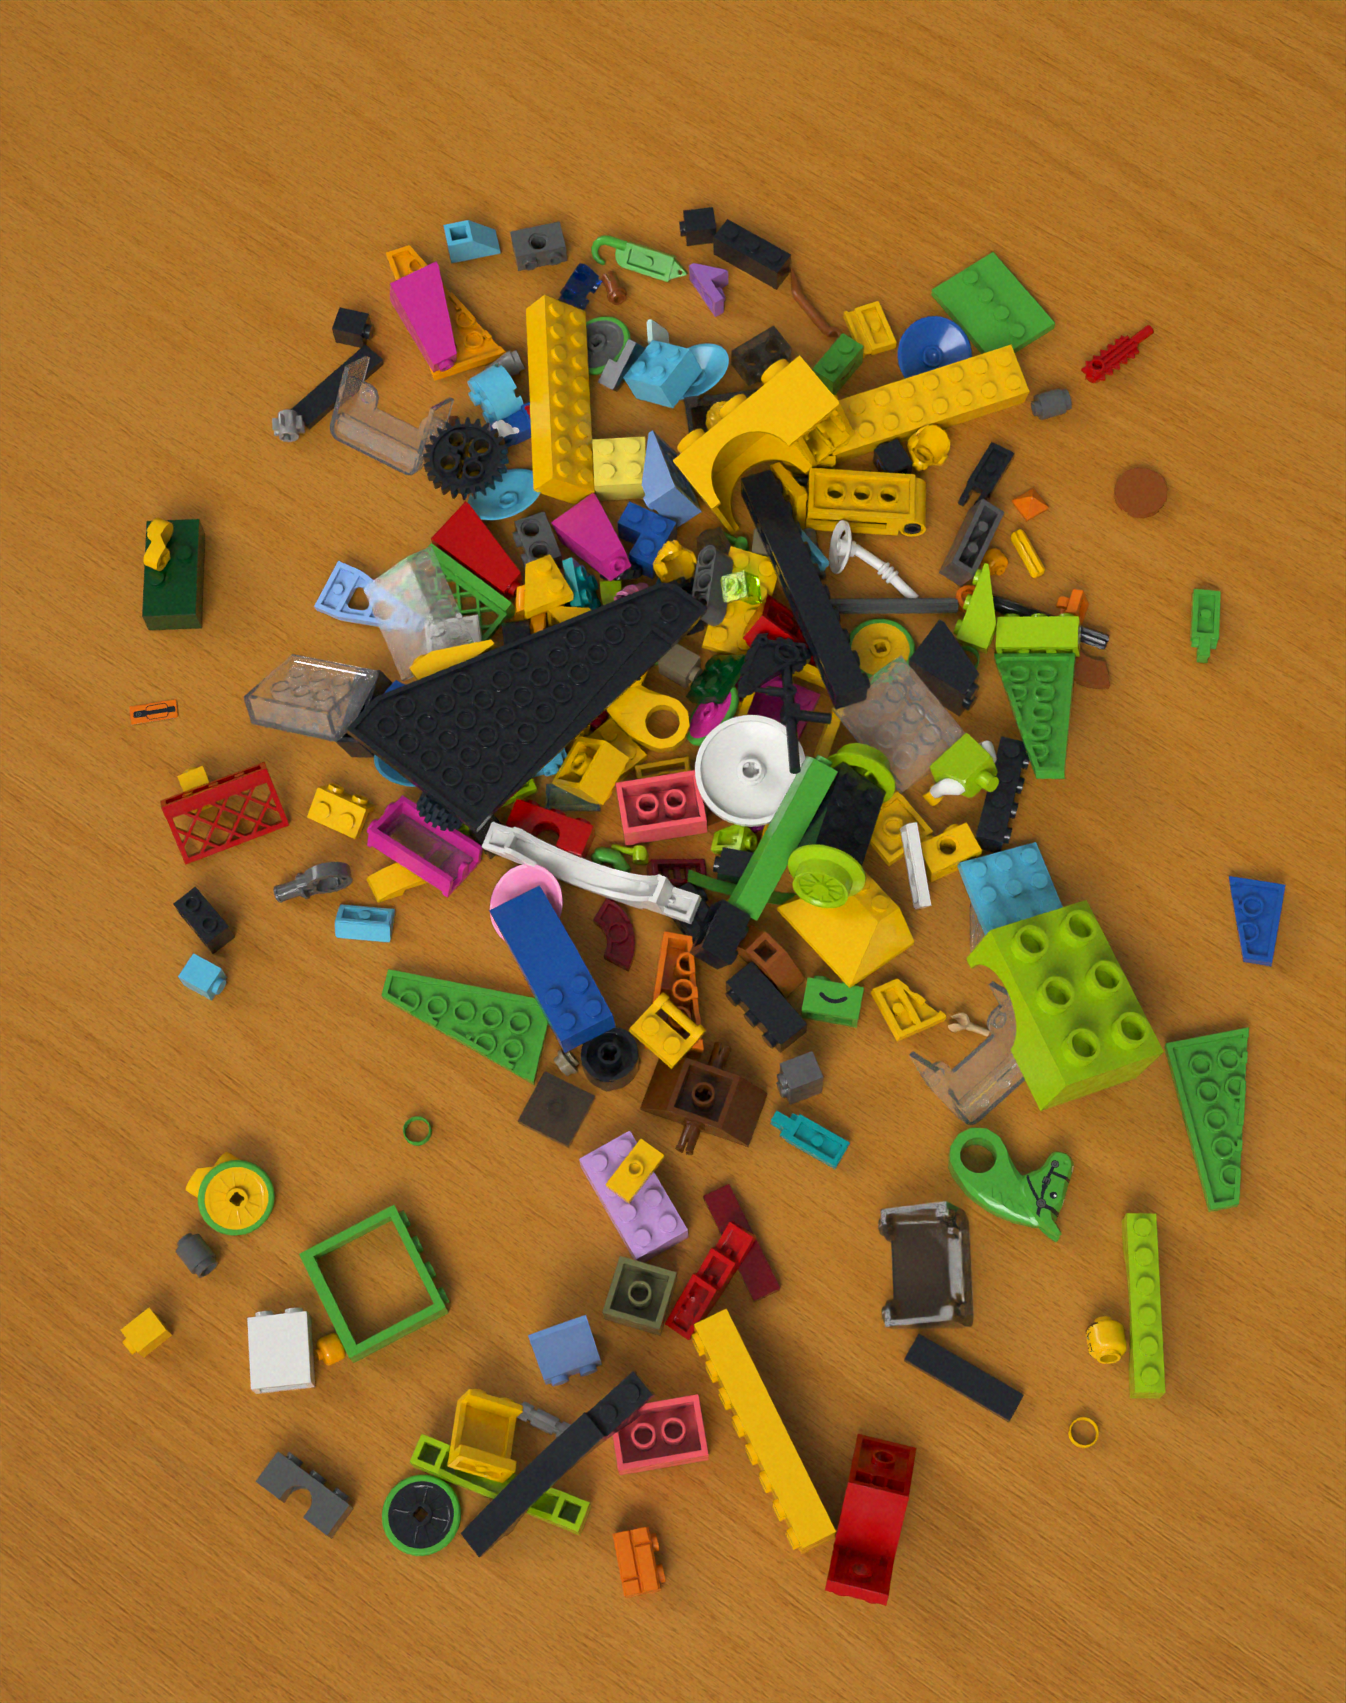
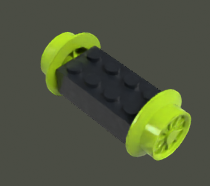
[788,743,896,908]

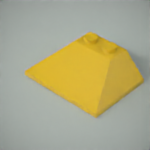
[777,871,914,988]

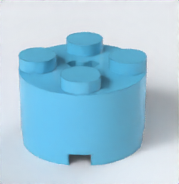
[467,363,524,425]

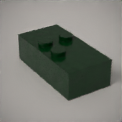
[142,519,205,630]

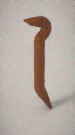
[790,268,844,346]

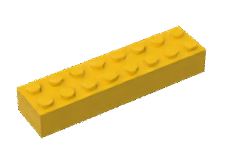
[526,295,595,505]
[829,345,1030,464]
[692,1308,836,1555]

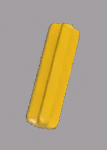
[1011,529,1045,578]

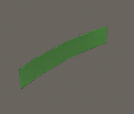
[688,870,797,905]

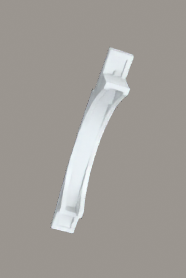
[482,822,702,924]

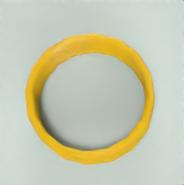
[1068,1417,1099,1448]

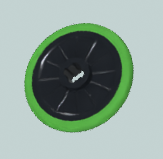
[382,1475,461,1556]

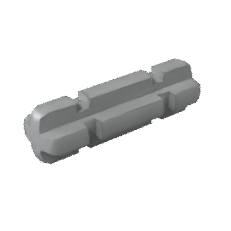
[517,1402,570,1438]

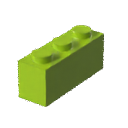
[995,613,1081,657]

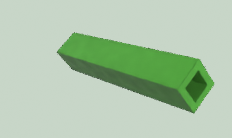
[728,755,838,921]

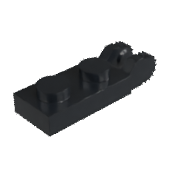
[958,442,1015,506]

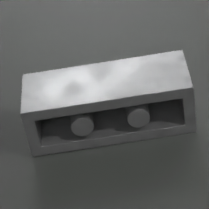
[939,498,1004,586]

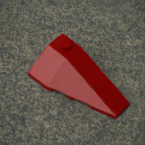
[743,593,817,668]

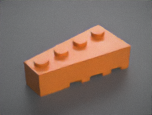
[644,931,704,1058]

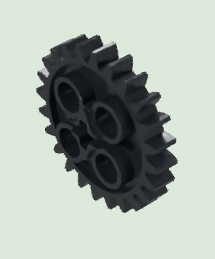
[423,417,509,500]

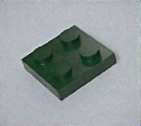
[686,654,745,704]

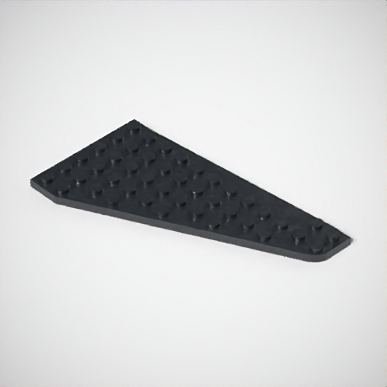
[347,583,707,833]

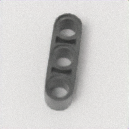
[692,545,733,626]

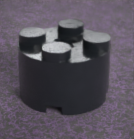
[581,1028,639,1091]

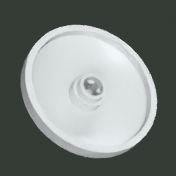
[695,715,805,827]

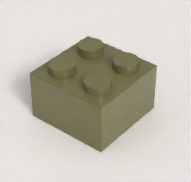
[602,1256,678,1336]

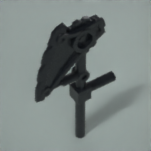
[738,633,832,774]

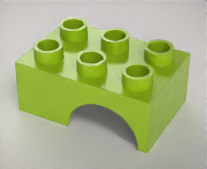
[966,900,1164,1111]

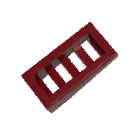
[647,859,707,888]

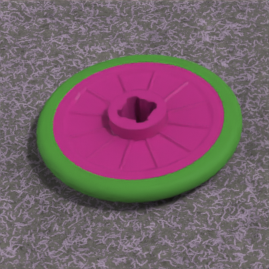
[687,686,739,746]

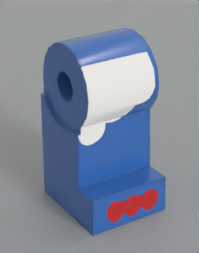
[490,402,531,448]

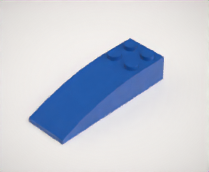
[489,885,616,1053]

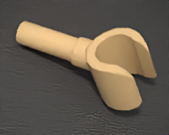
[948,1013,990,1037]

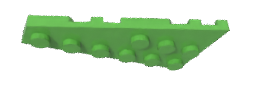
[381,969,549,1085]
[1164,1027,1249,1212]

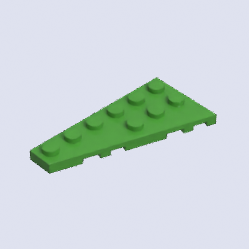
[994,653,1076,779]

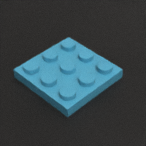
[957,842,1063,936]

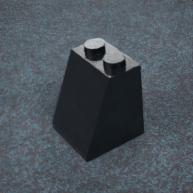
[906,619,980,717]

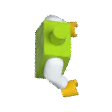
[922,733,999,806]

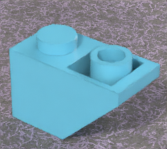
[443,220,501,263]

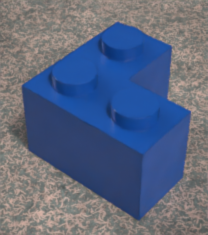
[617,502,677,580]

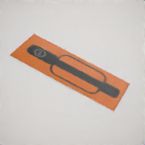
[129,699,178,725]

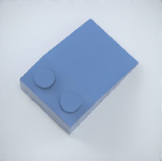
[642,430,702,527]
[528,1315,602,1386]

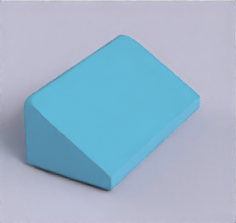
[334,904,395,942]

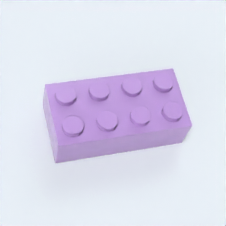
[579,1131,688,1263]

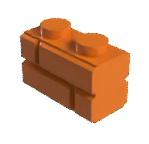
[613,1526,666,1598]

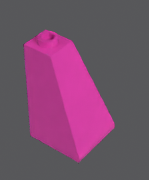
[390,262,457,372]

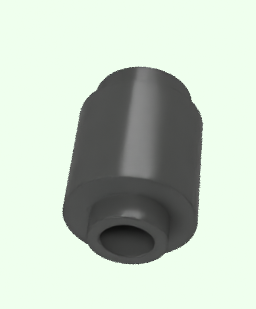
[1031,388,1072,420]
[176,1233,218,1278]

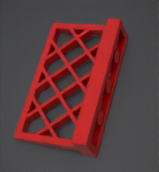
[160,762,289,865]

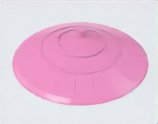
[490,864,563,941]

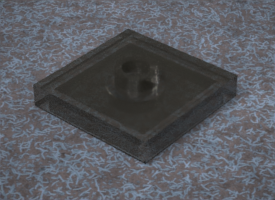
[518,1071,596,1148]

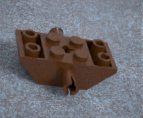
[640,1042,768,1155]

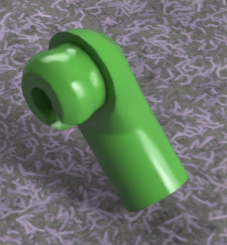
[591,846,632,873]

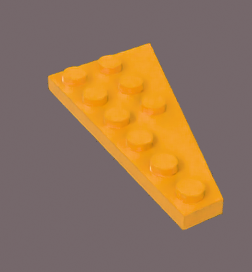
[386,245,506,381]

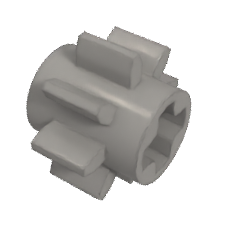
[272,409,305,442]

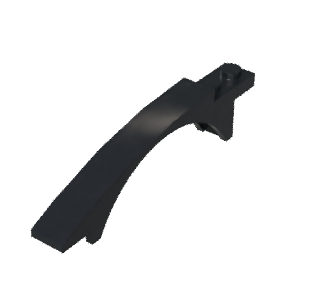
[460,1371,655,1558]

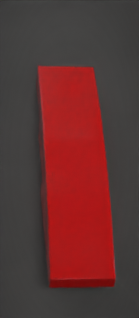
[665,1221,757,1340]

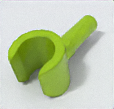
[611,844,649,865]

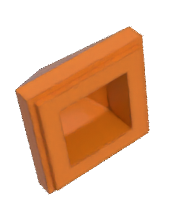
[1012,488,1049,522]

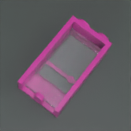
[367,795,483,898]

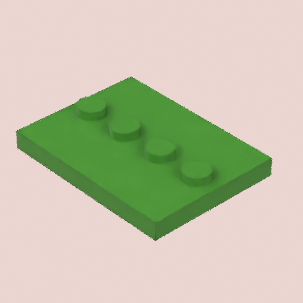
[931,252,1055,354]

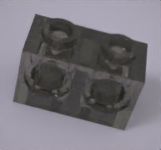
[731,326,791,386]

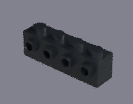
[975,736,1029,853]

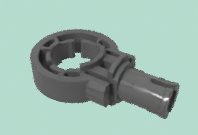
[273,862,353,903]

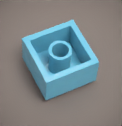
[623,340,702,408]

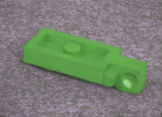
[1190,589,1221,663]

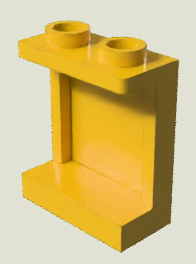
[447,1389,523,1483]

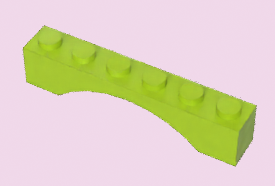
[1122,1213,1166,1399]
[409,1434,592,1536]

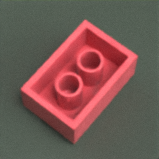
[615,770,707,846]
[613,1394,709,1475]

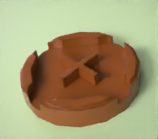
[1114,467,1168,518]

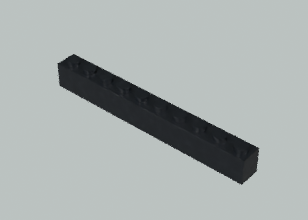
[741,470,870,710]

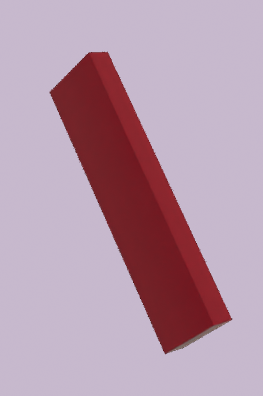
[703,1184,781,1302]

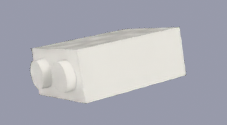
[247,1308,315,1394]

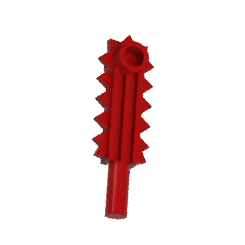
[1081,325,1154,383]

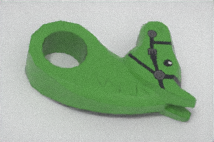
[948,1128,1074,1242]

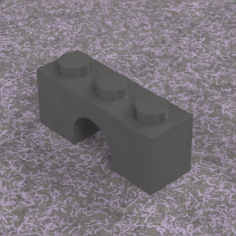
[255,1452,354,1539]

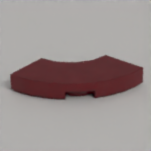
[593,897,636,972]

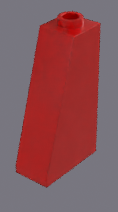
[431,501,523,600]

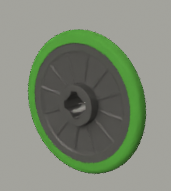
[586,317,631,375]

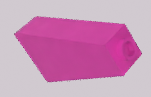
[551,493,631,581]

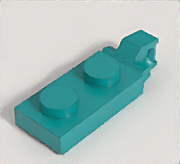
[770,1111,850,1169]

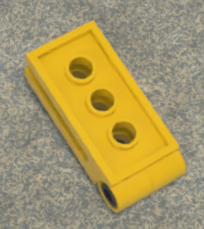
[805,468,926,537]

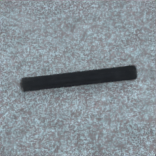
[992,593,1109,649]

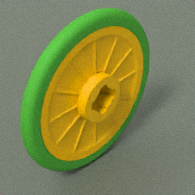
[849,619,916,683]
[198,1160,275,1236]

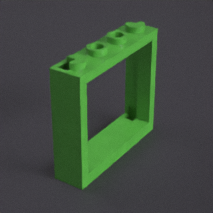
[299,1205,450,1363]

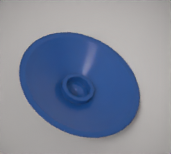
[898,316,972,379]

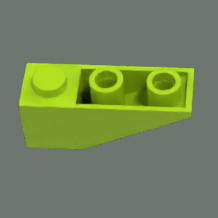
[953,563,996,654]

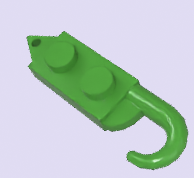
[591,235,688,282]

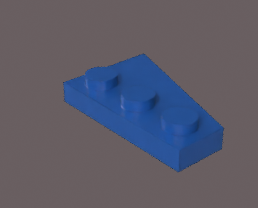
[1229,876,1286,967]

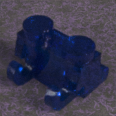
[558,263,602,310]

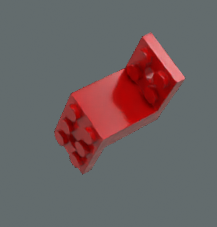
[825,1434,917,1606]

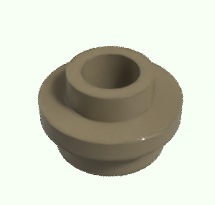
[554,1049,579,1076]

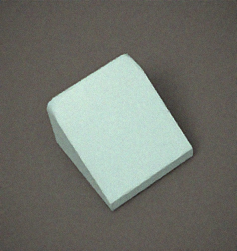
[647,319,669,345]

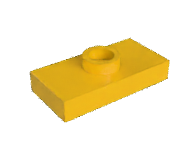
[605,1139,665,1204]

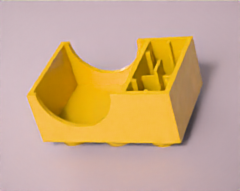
[673,355,855,535]

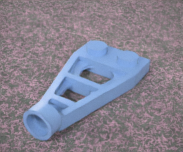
[314,561,427,637]

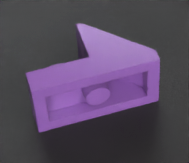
[689,263,728,317]

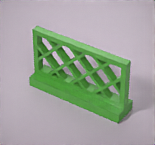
[394,543,516,641]

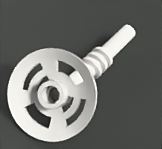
[829,520,919,598]

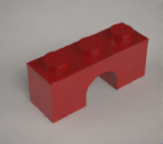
[505,799,595,859]

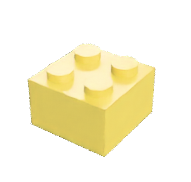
[592,436,646,501]

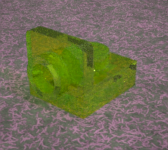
[720,571,762,605]

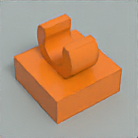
[1056,589,1089,625]

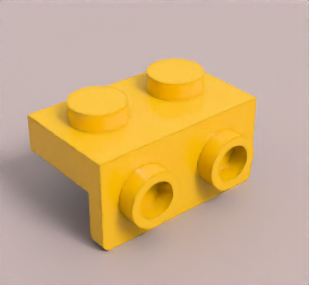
[307,783,375,839]

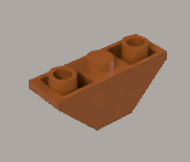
[736,923,805,999]

